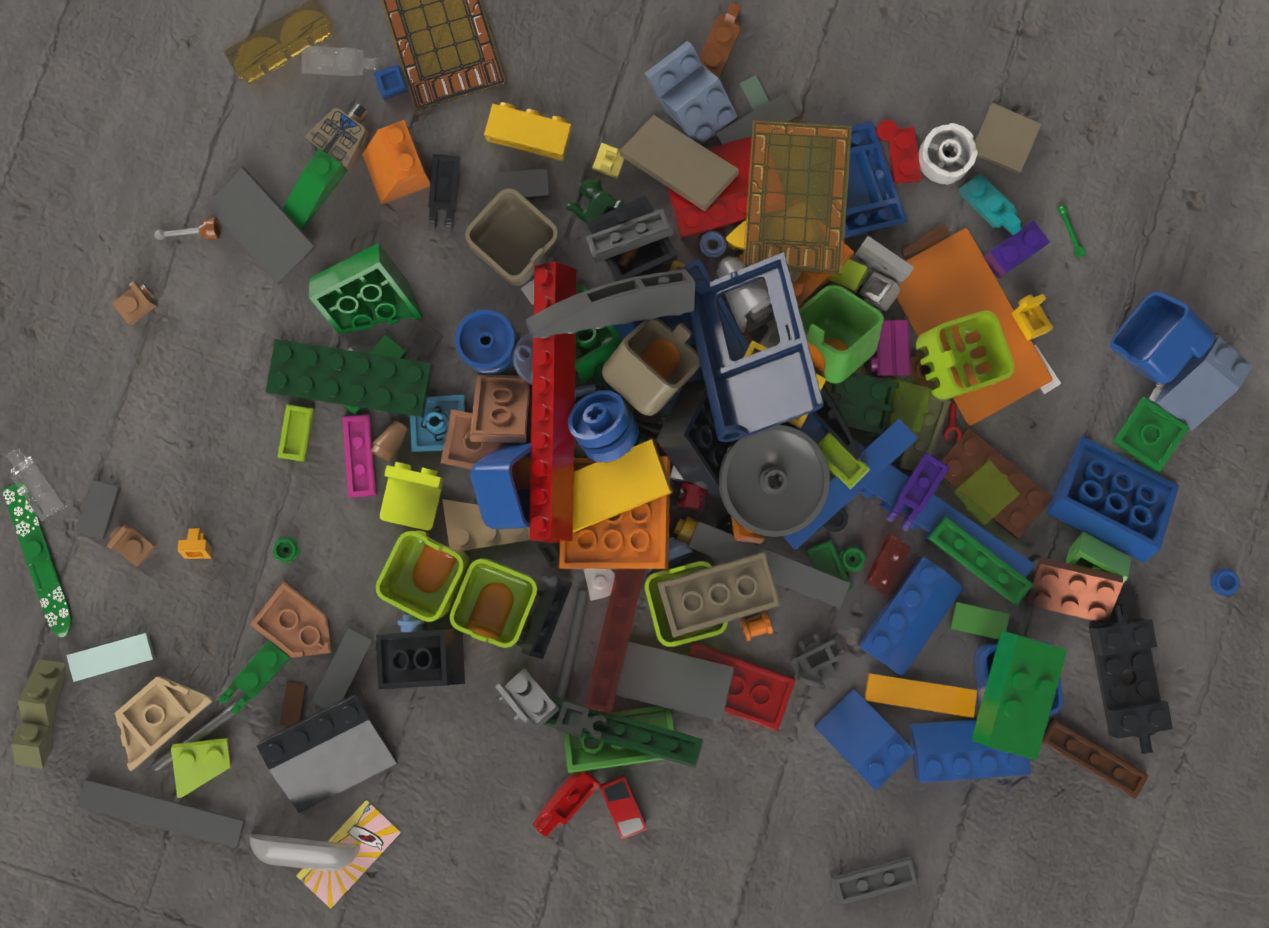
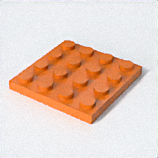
[559,456,671,569]

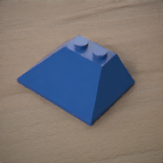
[802,122,908,239]

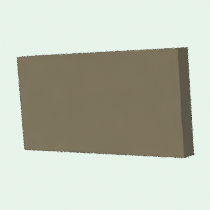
[620,115,738,211]
[657,552,781,637]

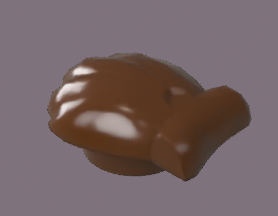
[910,352,940,392]

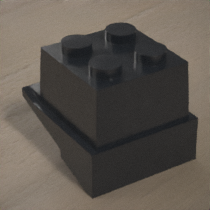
[586,195,678,282]

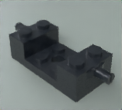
[1089,604,1173,754]

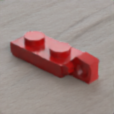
[533,771,600,837]

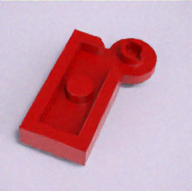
[876,120,922,185]

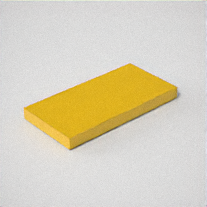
[573,439,672,533]

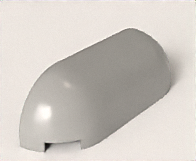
[249,834,360,871]

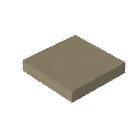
[975,103,1041,175]

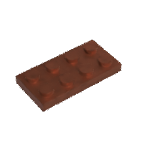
[941,428,1053,539]

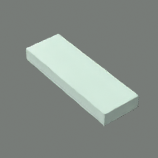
[66,633,155,682]

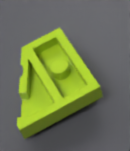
[171,738,231,798]

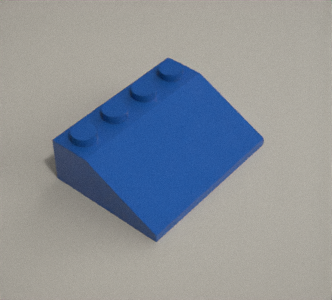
[1047,436,1179,563]

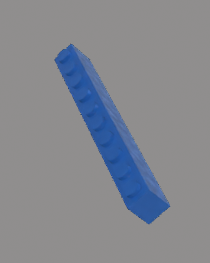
[793,413,1035,578]

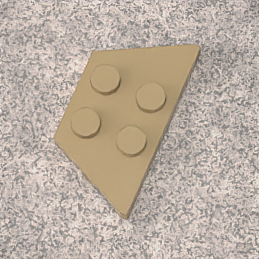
[115,676,214,771]

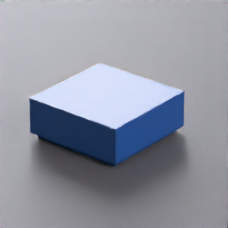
[374,64,409,100]

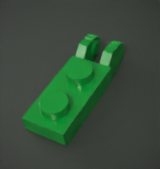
[218,640,290,716]

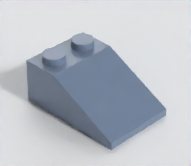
[1155,336,1253,431]

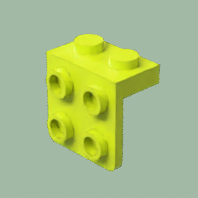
[380,462,444,531]

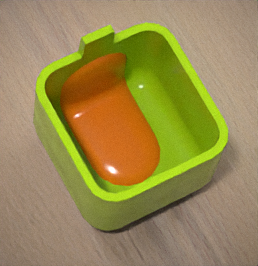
[375,530,471,622]
[450,558,538,648]

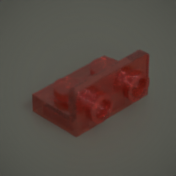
[863,535,911,595]

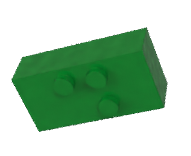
[971,631,1067,760]

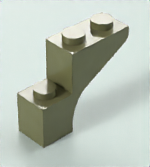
[11,659,66,769]

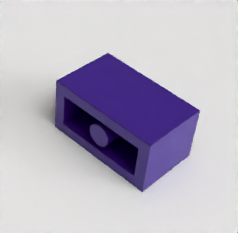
[984,221,1050,279]

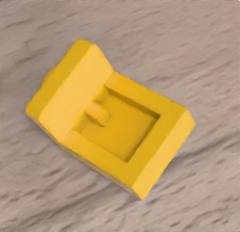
[1011,294,1053,341]

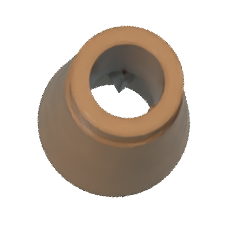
[371,421,408,463]

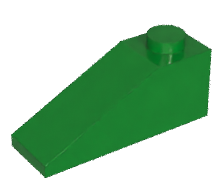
[283,148,347,230]

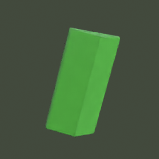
[564,706,674,773]

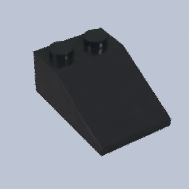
[376,629,465,689]

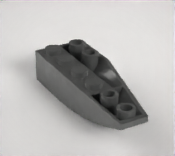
[526,269,695,338]

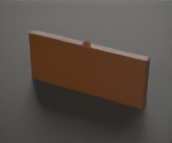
[280,681,306,726]

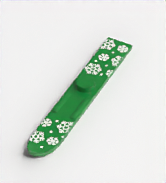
[1,481,72,638]

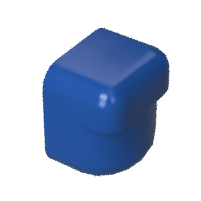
[1110,292,1215,384]

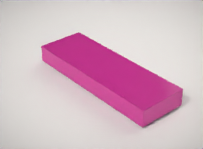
[342,414,377,498]

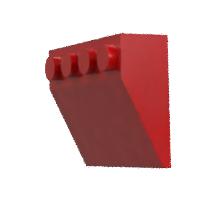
[666,136,787,240]

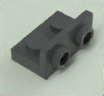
[495,668,560,731]

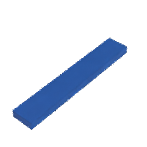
[782,418,918,550]

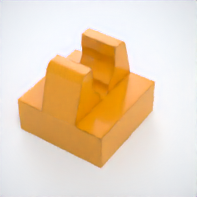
[178,528,213,559]

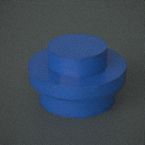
[1211,569,1239,596]

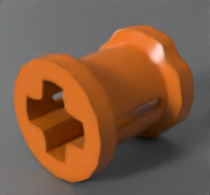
[740,611,773,642]

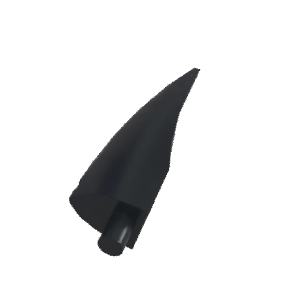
[812,371,861,461]

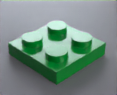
[1111,397,1190,473]

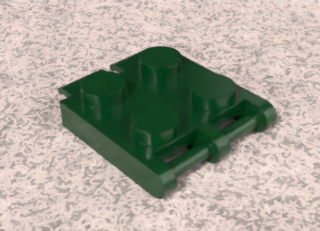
[831,372,899,435]

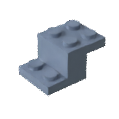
[645,41,738,145]

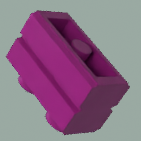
[869,320,911,378]

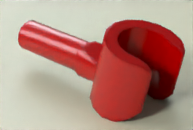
[943,404,961,442]

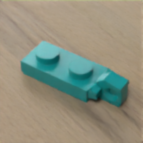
[959,174,1022,236]

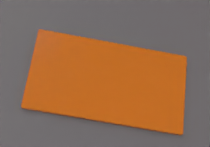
[896,228,1053,426]

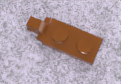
[699,2,742,79]

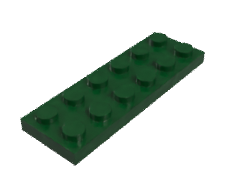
[265,339,433,418]

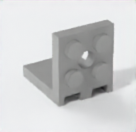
[834,236,914,312]

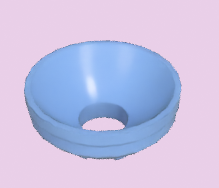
[647,537,694,574]

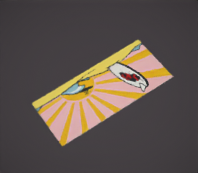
[296,800,401,909]

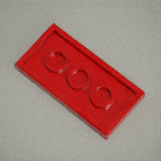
[688,642,796,731]

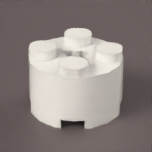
[918,123,978,185]

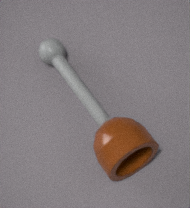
[154,217,221,240]

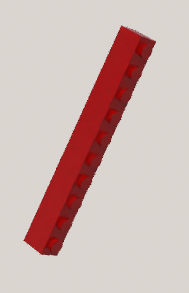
[529,262,577,543]

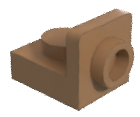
[112,281,157,326]
[107,525,156,567]

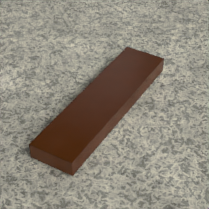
[1042,718,1149,799]

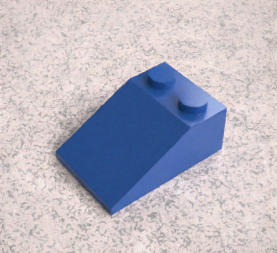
[814,689,915,790]

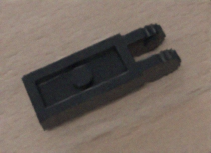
[428,154,461,232]

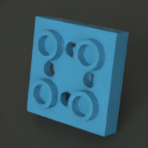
[410,395,465,453]

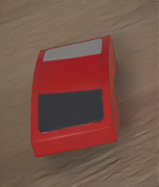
[599,774,647,840]

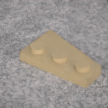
[442,499,530,551]

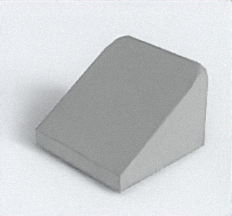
[859,271,901,311]

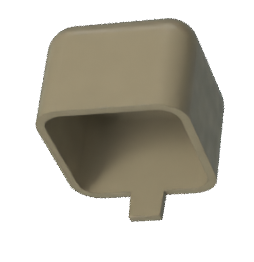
[465,188,559,286]

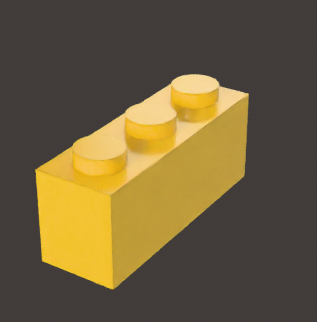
[484,102,572,161]

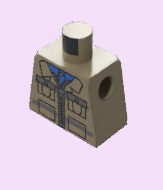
[305,103,370,173]

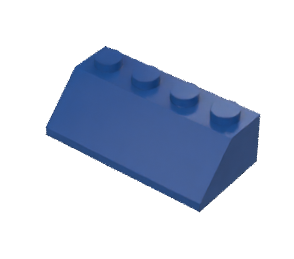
[857,557,964,677]
[910,719,1031,783]

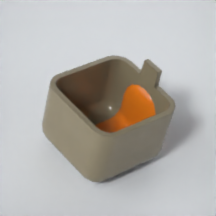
[602,318,701,416]

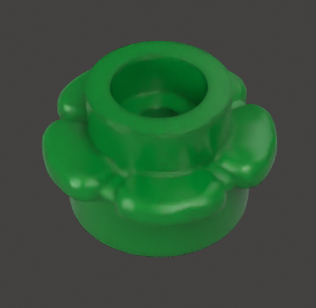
[273,537,300,564]
[839,545,866,572]

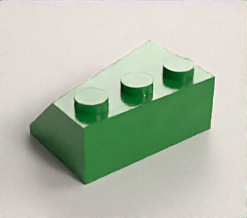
[309,243,423,335]

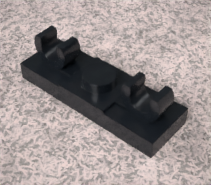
[516,575,572,659]

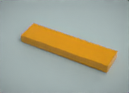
[864,673,978,718]

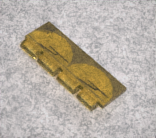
[223,0,332,85]

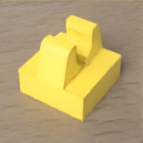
[592,143,625,179]

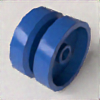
[455,310,519,375]
[568,390,639,462]

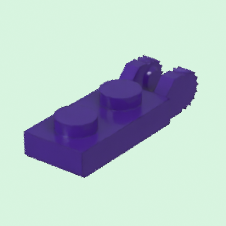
[886,452,950,531]

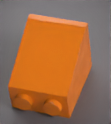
[362,120,430,205]

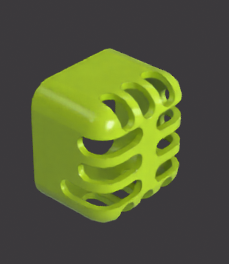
[915,310,1015,400]

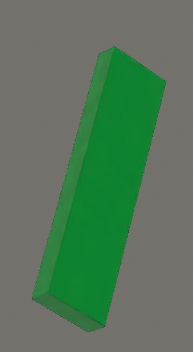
[928,516,1033,606]

